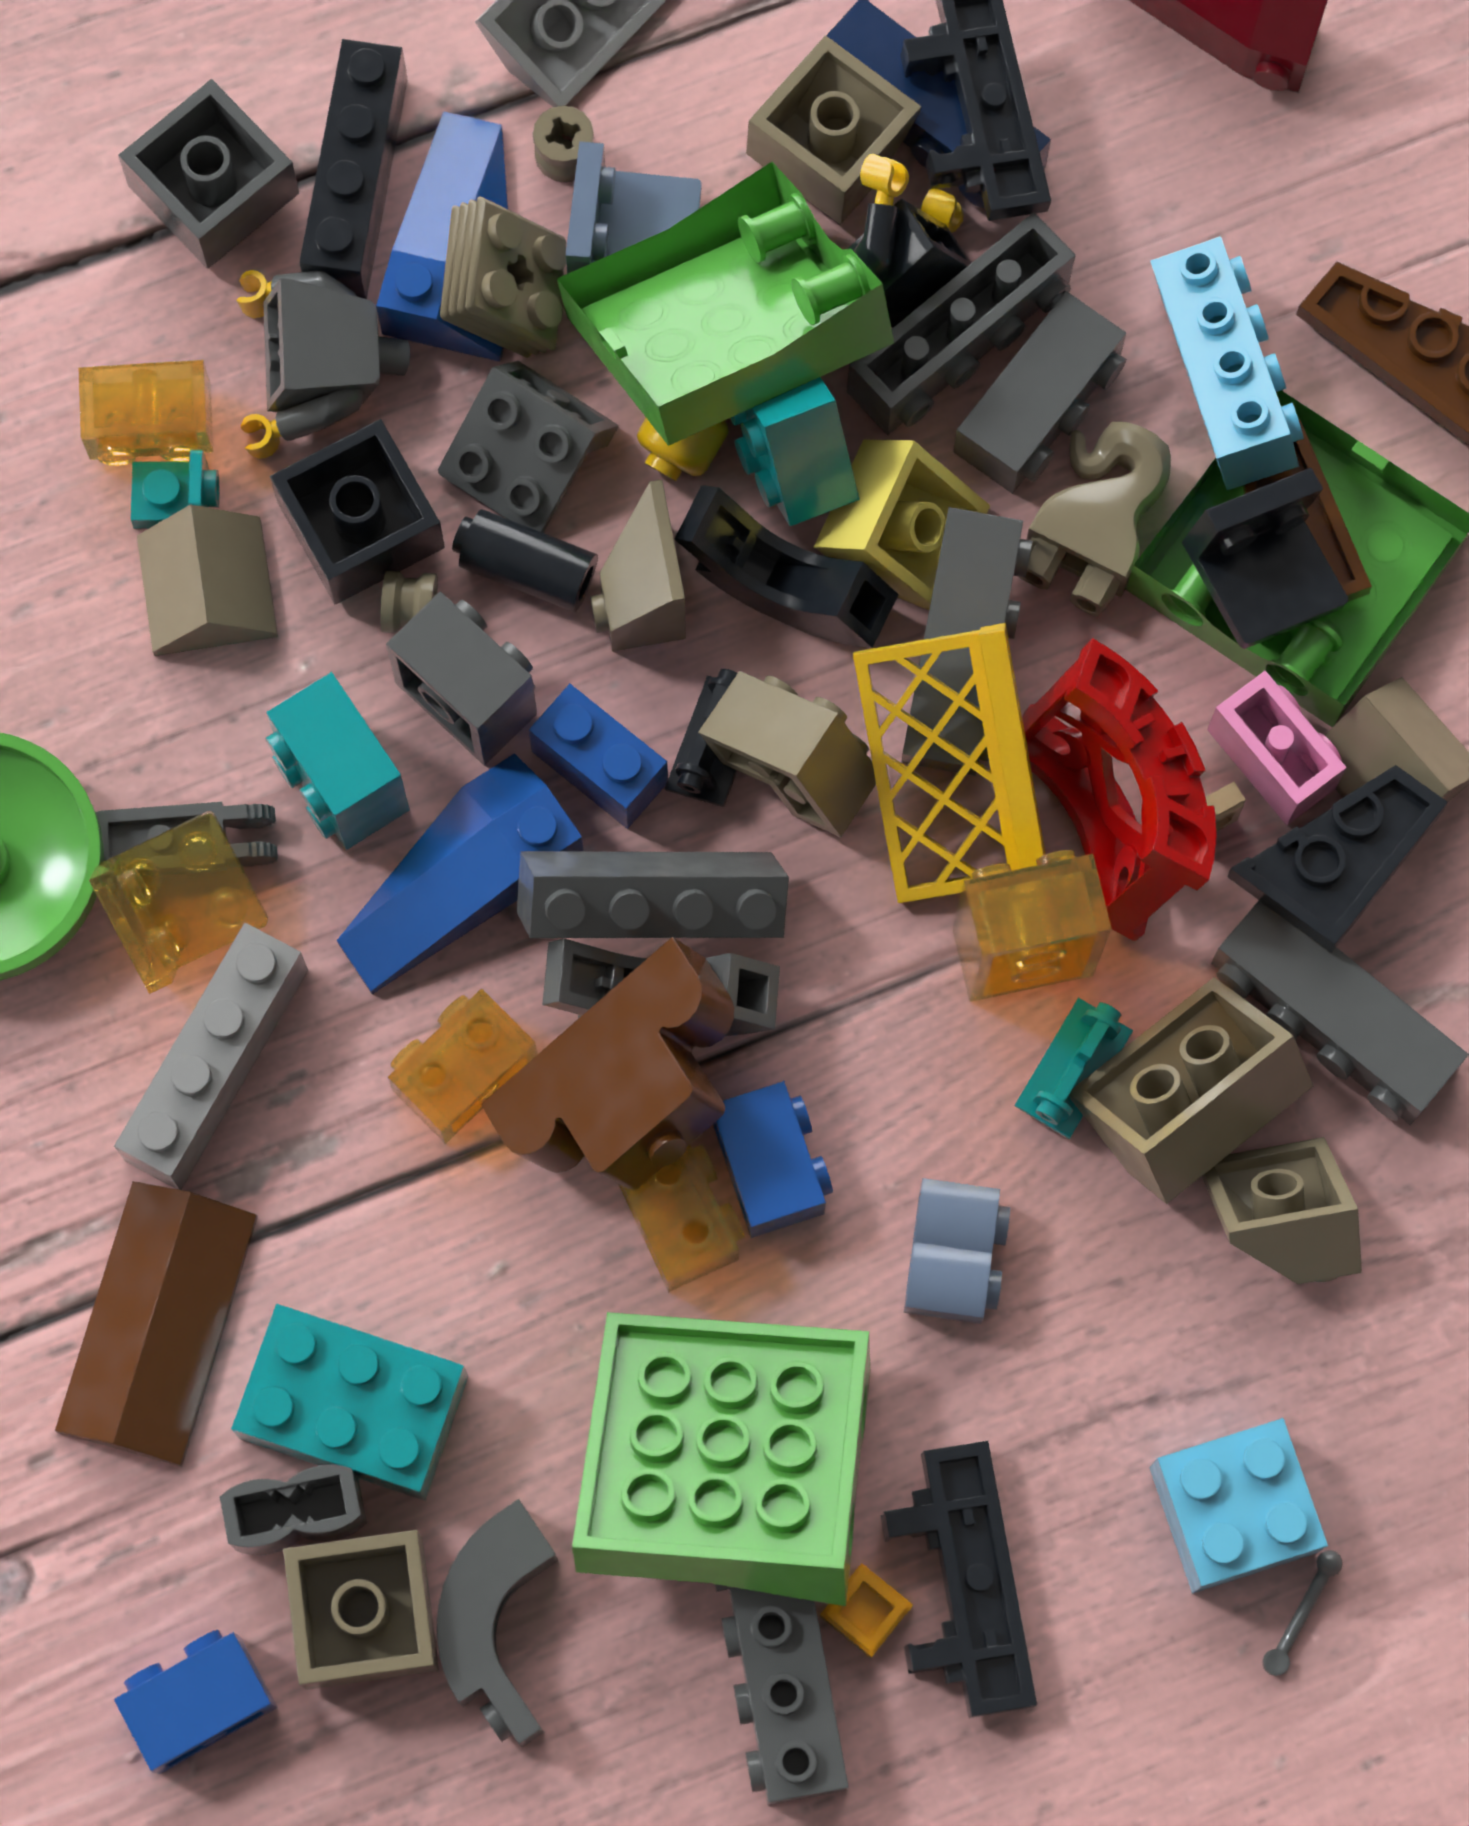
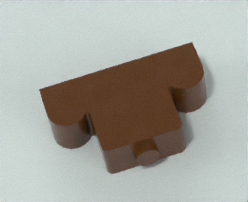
[481,937,734,1190]

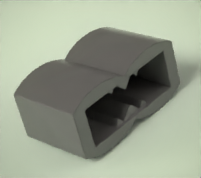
[220,1465,367,1555]

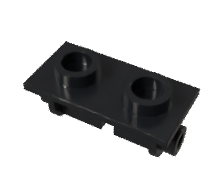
[664,669,738,807]

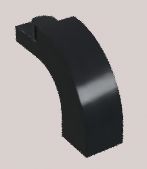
[674,485,899,648]

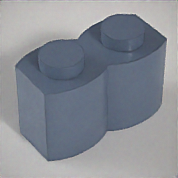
[903,1178,1011,1324]

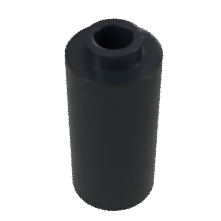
[452,509,598,612]

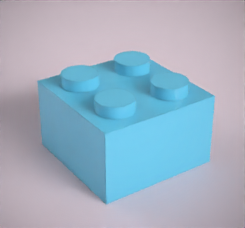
[1149,1418,1328,1594]

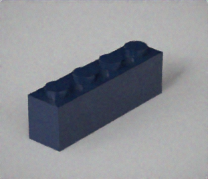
[826,0,1051,208]

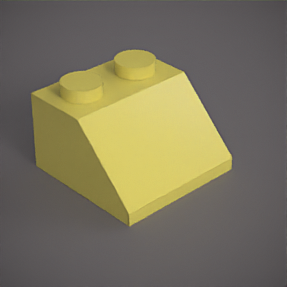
[814,440,990,610]

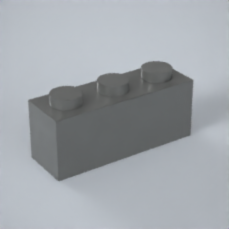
[953,291,1127,494]

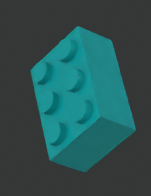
[231,1303,469,1501]

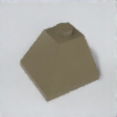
[590,480,686,652]
[1202,1137,1362,1284]

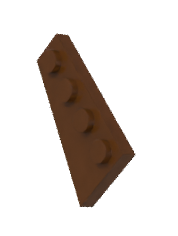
[1296,262,1469,445]

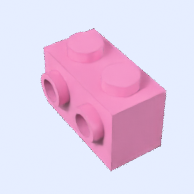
[1207,670,1347,826]

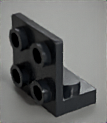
[1181,468,1348,649]

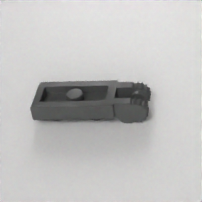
[96,802,278,879]

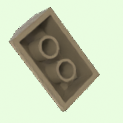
[1069,977,1314,1204]

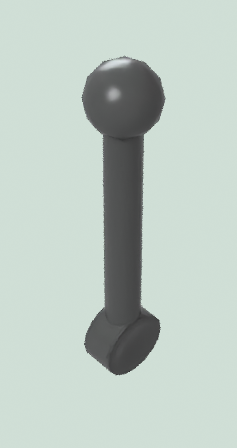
[1262,1550,1343,1676]

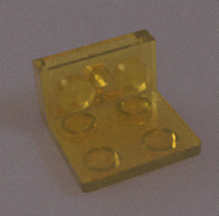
[89,811,268,994]

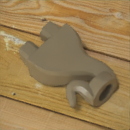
[1019,421,1171,617]

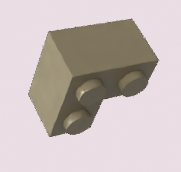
[698,671,876,837]

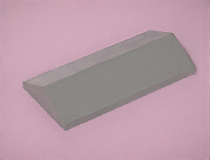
[475,0,666,107]

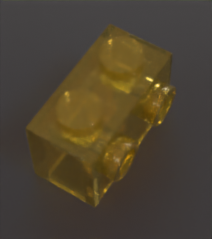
[78,360,213,465]
[388,988,538,1144]
[617,1144,745,1292]

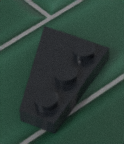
[1227,765,1448,953]

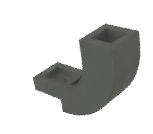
[542,938,780,1036]
[437,1499,558,1747]

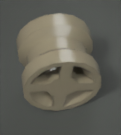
[533,105,594,182]
[380,570,438,633]

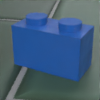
[529,683,668,829]
[713,1081,833,1238]
[114,1629,278,1775]

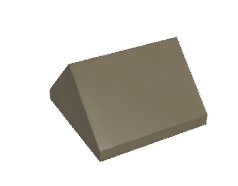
[137,505,278,656]
[1325,677,1469,802]

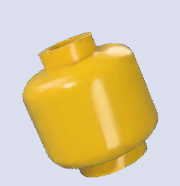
[637,418,729,481]

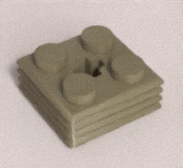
[440,196,567,358]

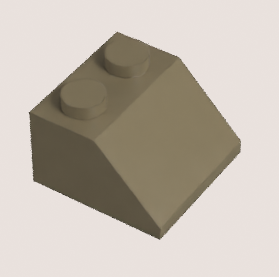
[746,35,921,225]

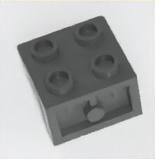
[438,361,619,533]

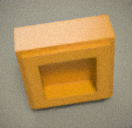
[819,1563,913,1659]

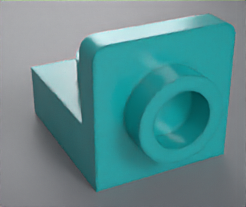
[130,450,220,529]

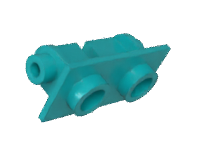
[1014,997,1133,1139]

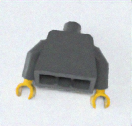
[236,270,410,459]

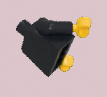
[848,154,971,328]

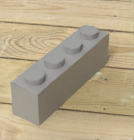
[114,923,308,1190]

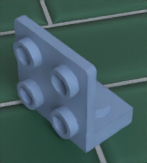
[566,141,702,274]

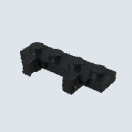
[900,0,1051,221]
[880,1441,1037,1718]

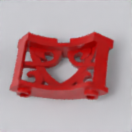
[1022,638,1216,941]

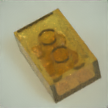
[952,850,1111,1002]

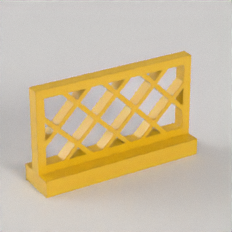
[853,623,1049,903]

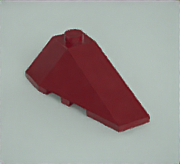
[1129,0,1328,93]

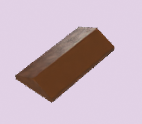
[55,1181,258,1467]

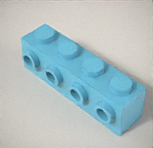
[1150,236,1304,490]

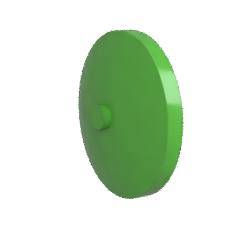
[0,733,104,981]

